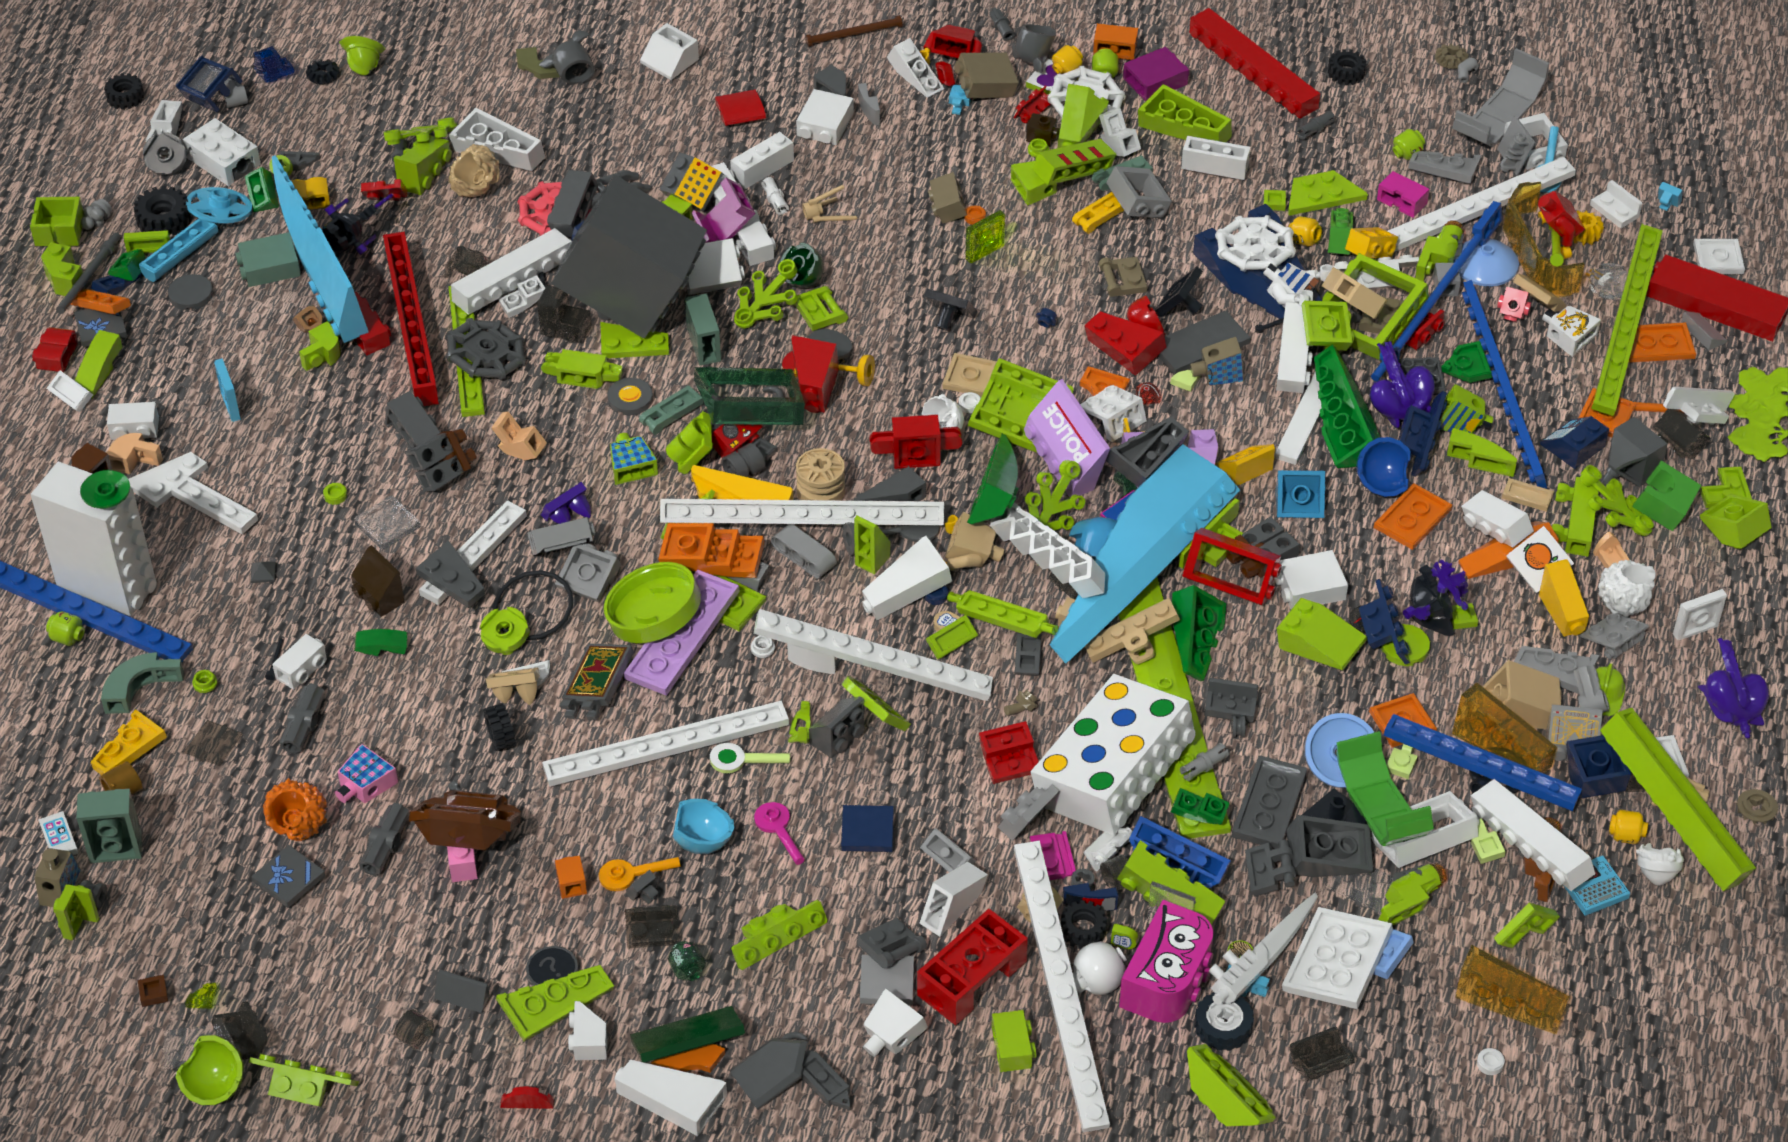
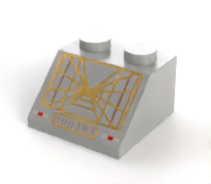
[1545,704,1603,761]

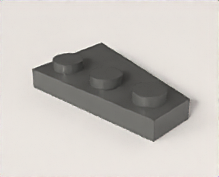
[415,540,485,608]

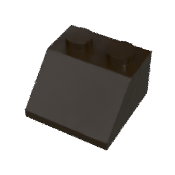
[351,545,405,617]

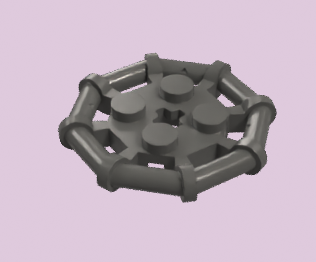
[445,318,526,380]

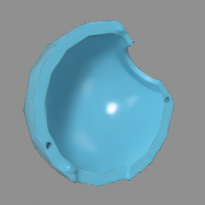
[673,798,734,854]

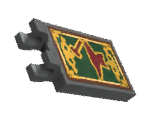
[559,643,634,720]

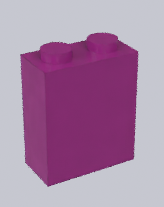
[1123,46,1189,101]

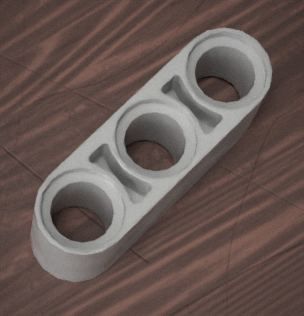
[771,524,837,579]

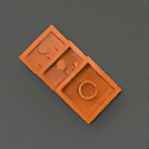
[658,523,765,578]

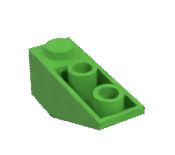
[1328,208,1353,255]

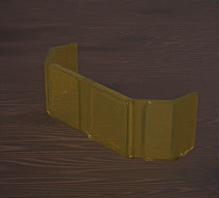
[1503,182,1585,298]

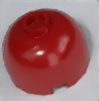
[1126,295,1165,336]

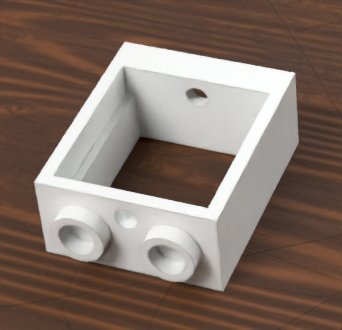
[1504,113,1568,170]

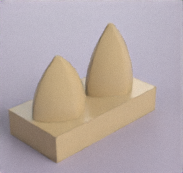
[486,667,540,705]

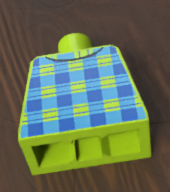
[610,433,658,485]

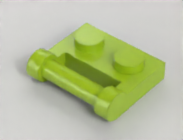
[794,286,848,331]

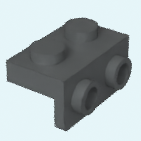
[1204,678,1258,723]

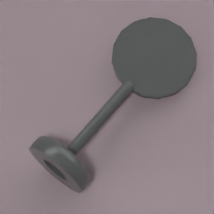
[842,522,940,555]

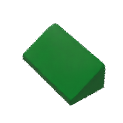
[244,167,279,212]
[108,249,146,281]

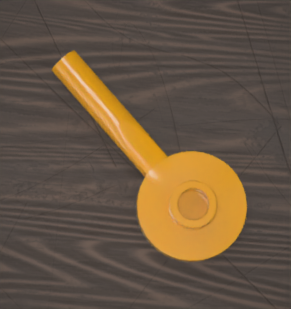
[599,857,681,891]

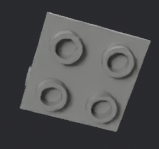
[1497,116,1535,176]
[1580,613,1649,659]

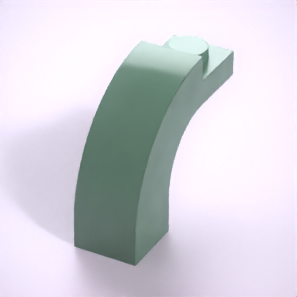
[101,652,184,714]

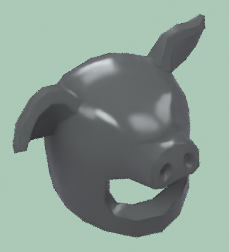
[1011,24,1056,73]
[539,31,595,84]

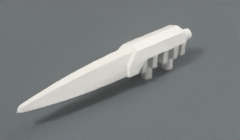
[1209,892,1318,1005]

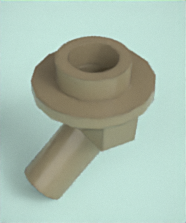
[1004,690,1038,716]

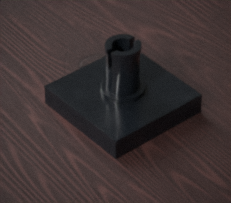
[1155,266,1203,317]
[924,288,977,331]
[1302,788,1368,824]

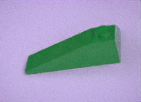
[1172,585,1226,681]

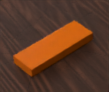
[71,289,131,314]

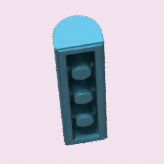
[139,218,218,282]

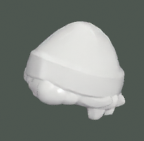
[922,394,964,430]
[1636,843,1684,886]

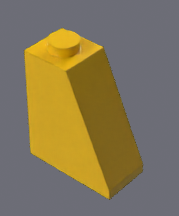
[1539,559,1589,637]

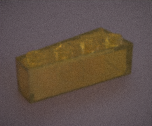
[1452,683,1557,774]
[1455,945,1570,1034]

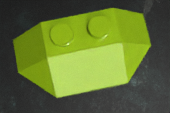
[1187,1044,1276,1126]

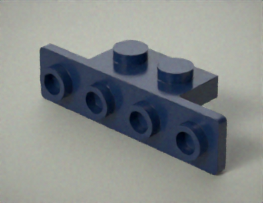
[1398,391,1447,477]
[1359,579,1411,665]

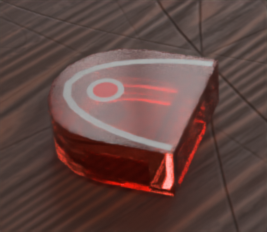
[1136,382,1161,405]

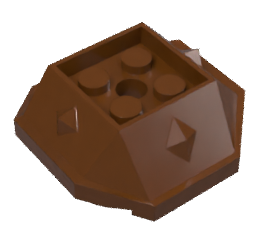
[409,790,521,850]

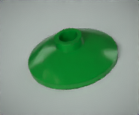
[80,470,130,509]

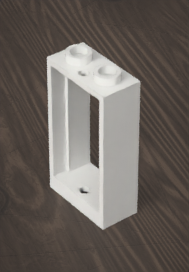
[1372,791,1479,868]

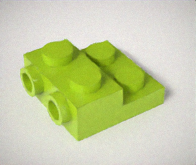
[1301,301,1354,351]

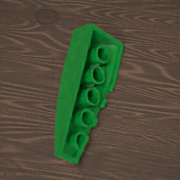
[1314,344,1381,468]
[967,433,1019,525]

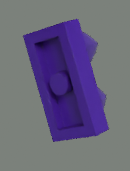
[541,482,591,524]

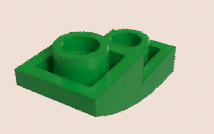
[354,629,407,656]
[1170,788,1229,824]

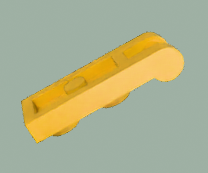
[1072,192,1124,234]

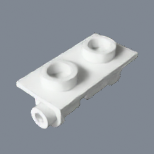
[1083,827,1133,871]

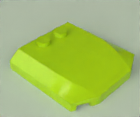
[968,358,1074,453]

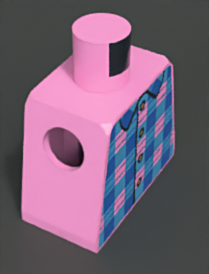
[335,744,398,803]

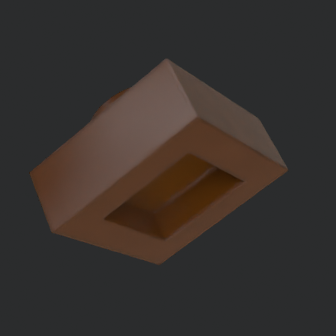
[137,974,169,1007]

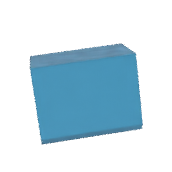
[1275,470,1325,518]

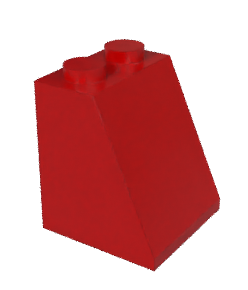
[791,335,839,413]

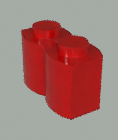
[32,327,78,372]

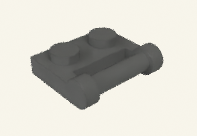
[856,918,927,969]

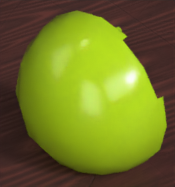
[176,1035,244,1105]

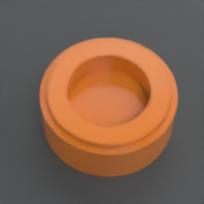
[964,205,986,225]

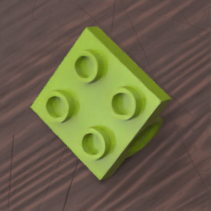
[666,411,713,474]

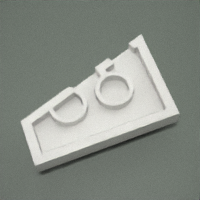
[128,452,208,508]

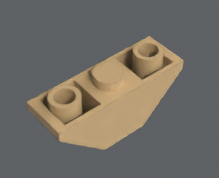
[1322,267,1387,319]

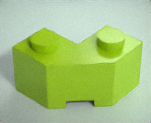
[41,242,83,296]

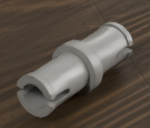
[1180,743,1229,781]

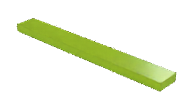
[448,286,485,417]

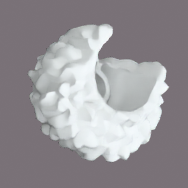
[1598,560,1656,617]

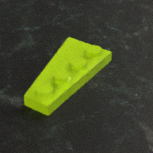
[496,965,614,1042]

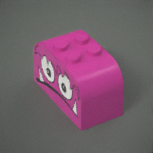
[1119,900,1213,1023]

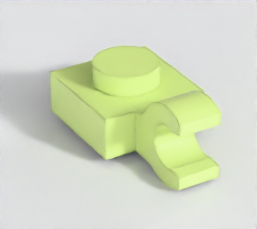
[1387,744,1418,779]
[1471,818,1505,864]

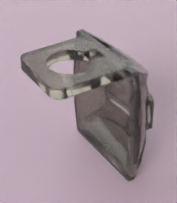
[444,246,492,278]

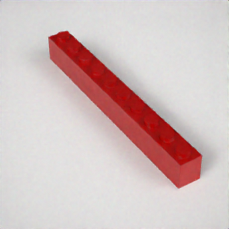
[383,231,439,406]

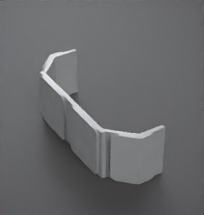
[1453,48,1549,147]

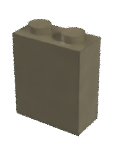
[954,52,1019,98]

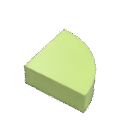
[1170,370,1201,392]

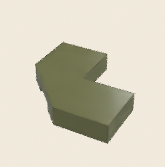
[516,47,560,79]

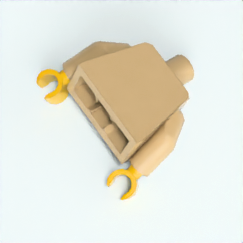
[943,512,1004,570]

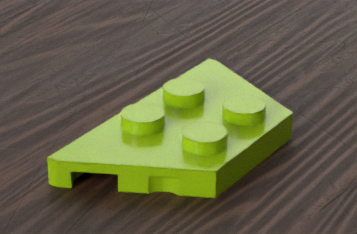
[1288,170,1368,216]

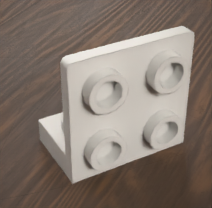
[1080,385,1147,442]

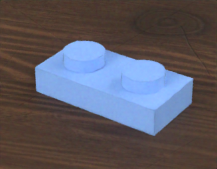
[1373,929,1414,979]

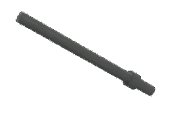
[56,232,121,314]

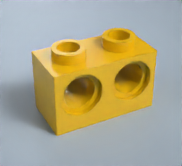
[1345,227,1398,258]

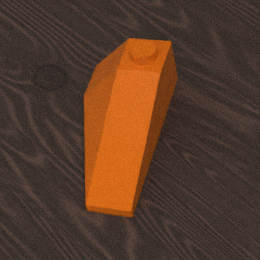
[1458,521,1559,579]

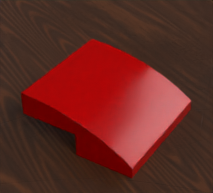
[715,89,766,126]
[979,721,1039,784]

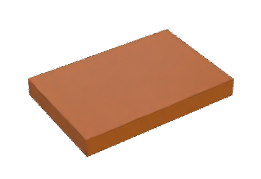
[1629,322,1696,363]
[1373,483,1453,550]

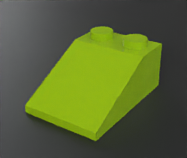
[1276,598,1367,670]

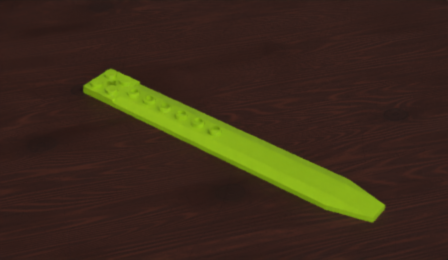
[1118,576,1231,839]

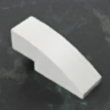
[146,100,182,156]

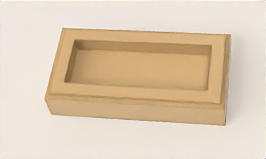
[1502,478,1554,512]

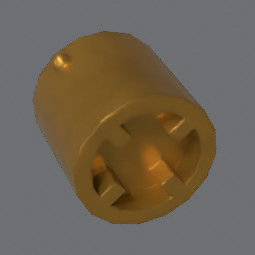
[99,761,143,795]

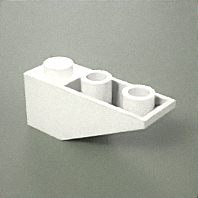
[887,38,944,98]

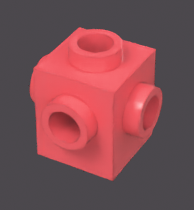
[1497,287,1531,322]

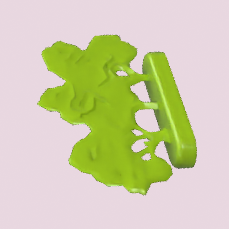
[1728,367,1788,462]

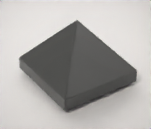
[250,562,276,583]

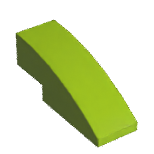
[75,330,122,399]
[1447,428,1517,477]

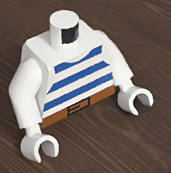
[1263,263,1333,308]

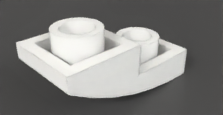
[498,275,547,318]

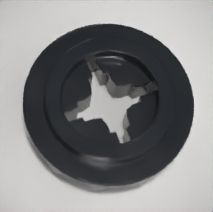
[306,59,340,84]

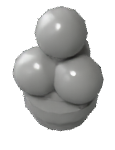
[81,199,112,230]

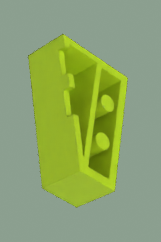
[394,135,452,195]

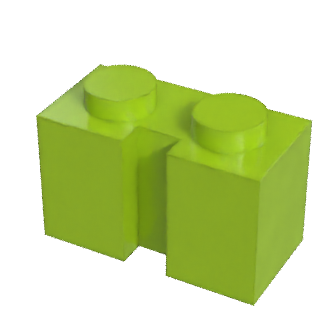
[991,1010,1036,1072]

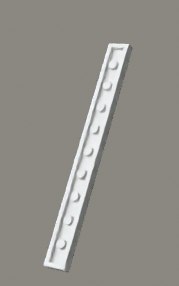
[1388,157,1575,252]
[753,609,993,701]
[542,700,789,787]

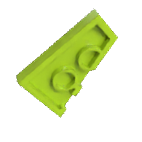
[600,322,669,358]

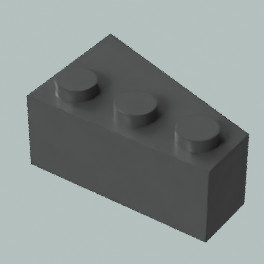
[384,391,441,450]

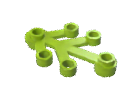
[383,117,457,145]
[734,259,798,329]
[1025,460,1085,530]
[1580,465,1654,536]

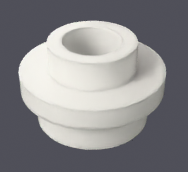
[751,635,775,658]

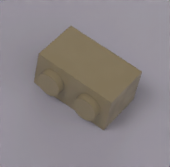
[928,172,967,223]

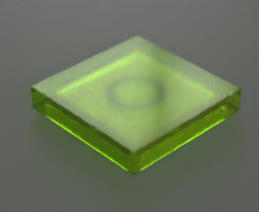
[965,210,1005,264]

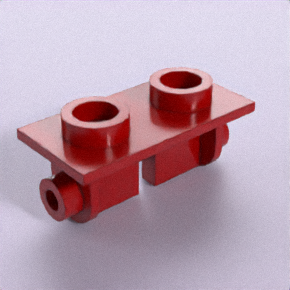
[1013,85,1051,123]

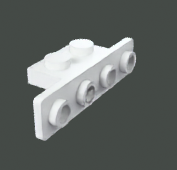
[1333,255,1419,290]
[1663,387,1735,425]

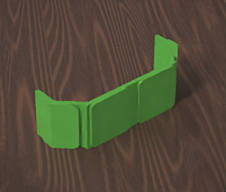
[1336,731,1434,846]

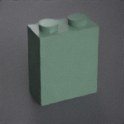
[235,232,301,287]
[685,293,721,366]

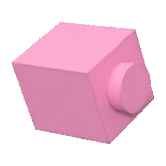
[447,846,478,882]

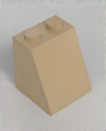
[1482,660,1561,729]

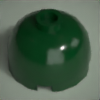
[780,242,824,288]

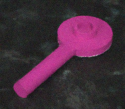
[754,802,805,865]

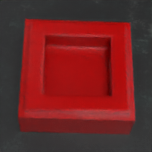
[935,61,955,86]

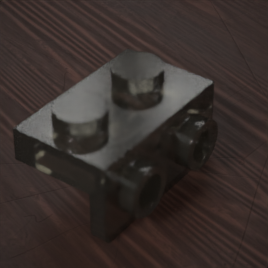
[211,1001,267,1060]
[1290,1027,1355,1081]

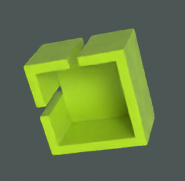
[30,197,84,246]

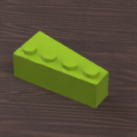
[1138,84,1232,142]
[1117,840,1225,925]

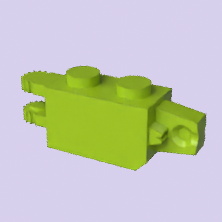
[541,349,623,389]

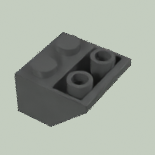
[809,696,865,759]

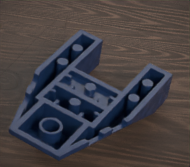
[1193,204,1322,319]

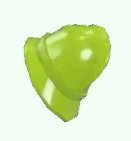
[339,36,386,75]

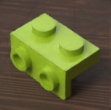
[53,884,99,940]

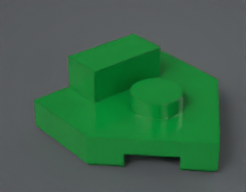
[1441,341,1492,383]

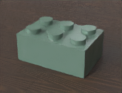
[76,789,142,863]

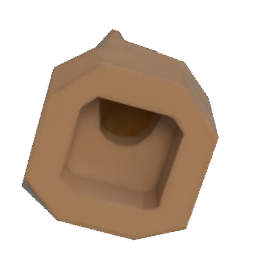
[293,305,323,333]

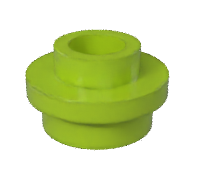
[1028,139,1049,158]
[192,670,217,693]

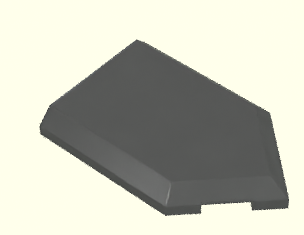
[729,1038,809,1110]

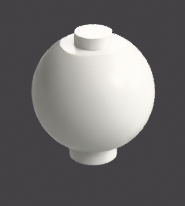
[1073,942,1127,995]

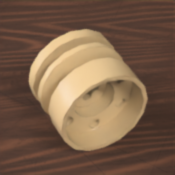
[796,448,845,501]

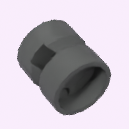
[722,443,765,477]

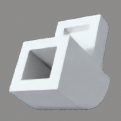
[1099,108,1141,157]

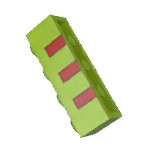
[1032,138,1116,185]

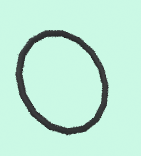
[493,570,573,640]

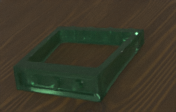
[694,367,805,425]

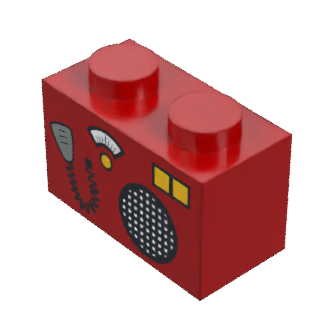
[711,406,763,458]

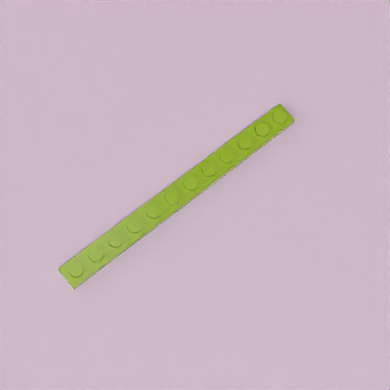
[1591,224,1663,416]

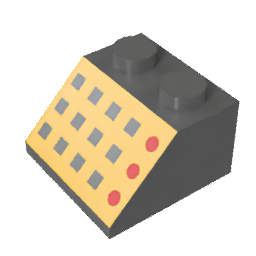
[659,153,724,211]

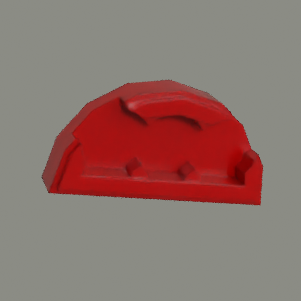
[500,1086,554,1109]

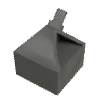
[1600,416,1668,487]

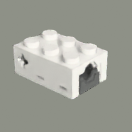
[182,118,261,186]

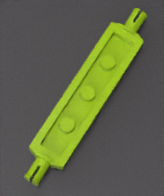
[947,590,1058,638]

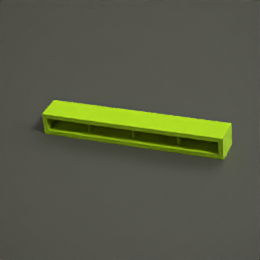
[1600,707,1756,891]

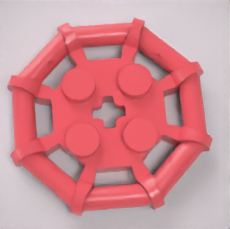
[517,181,593,236]

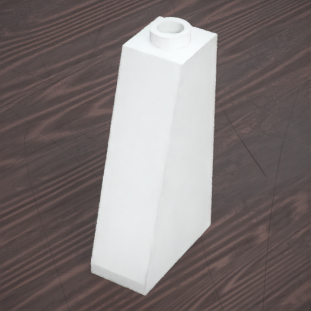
[862,536,952,620]
[614,1060,727,1136]

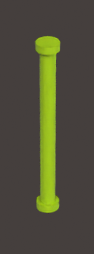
[1549,226,1564,267]

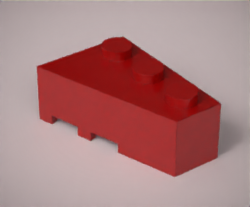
[1084,311,1167,375]

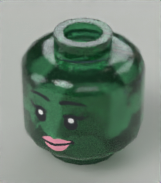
[668,941,706,981]

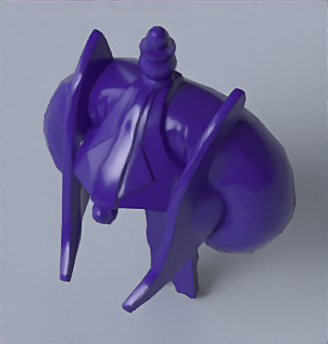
[1370,341,1435,428]
[1698,637,1769,739]

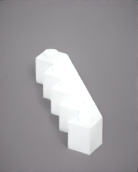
[990,503,1105,599]

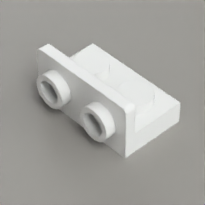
[1590,180,1642,228]

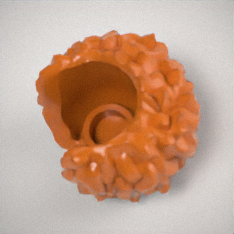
[263,778,327,841]

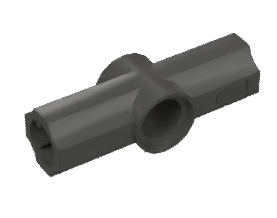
[280,683,325,754]
[359,802,410,876]

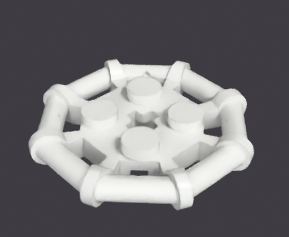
[1047,66,1126,125]
[1215,215,1296,272]

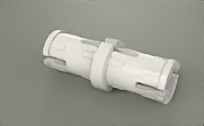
[761,177,789,215]

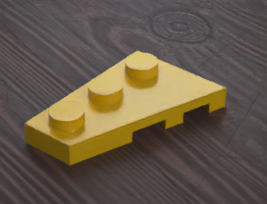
[91,709,167,775]

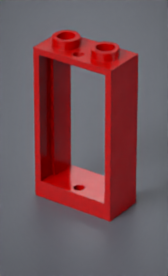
[1182,528,1282,605]

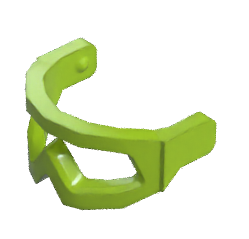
[788,701,811,744]

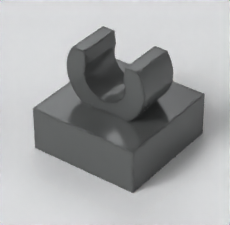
[626,870,658,904]

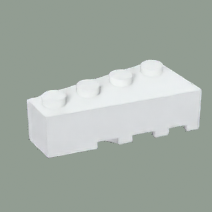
[449,108,545,171]
[1276,302,1313,393]

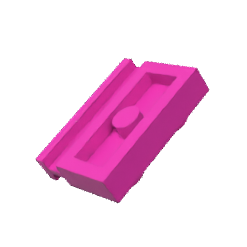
[1030,831,1076,881]

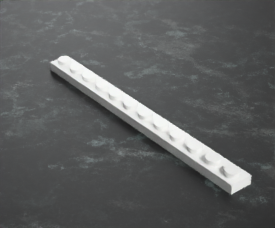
[660,499,944,525]
[1014,841,1110,1132]

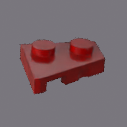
[361,179,408,201]

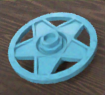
[186,187,252,223]

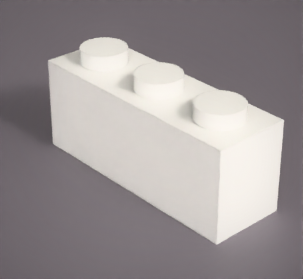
[730,132,794,189]
[1181,136,1250,180]
[1461,490,1534,548]

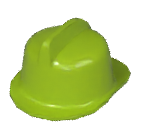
[1596,663,1625,716]

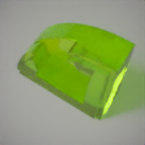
[185,983,217,1009]

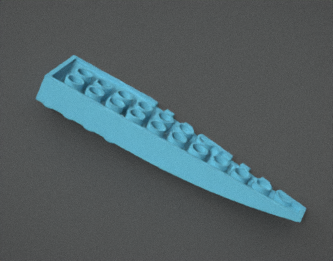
[272,155,369,343]
[1050,444,1240,663]

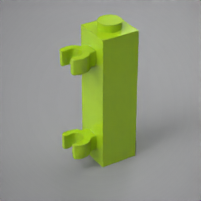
[1552,477,1600,557]

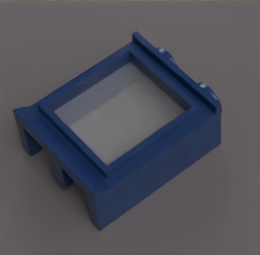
[176,55,243,112]

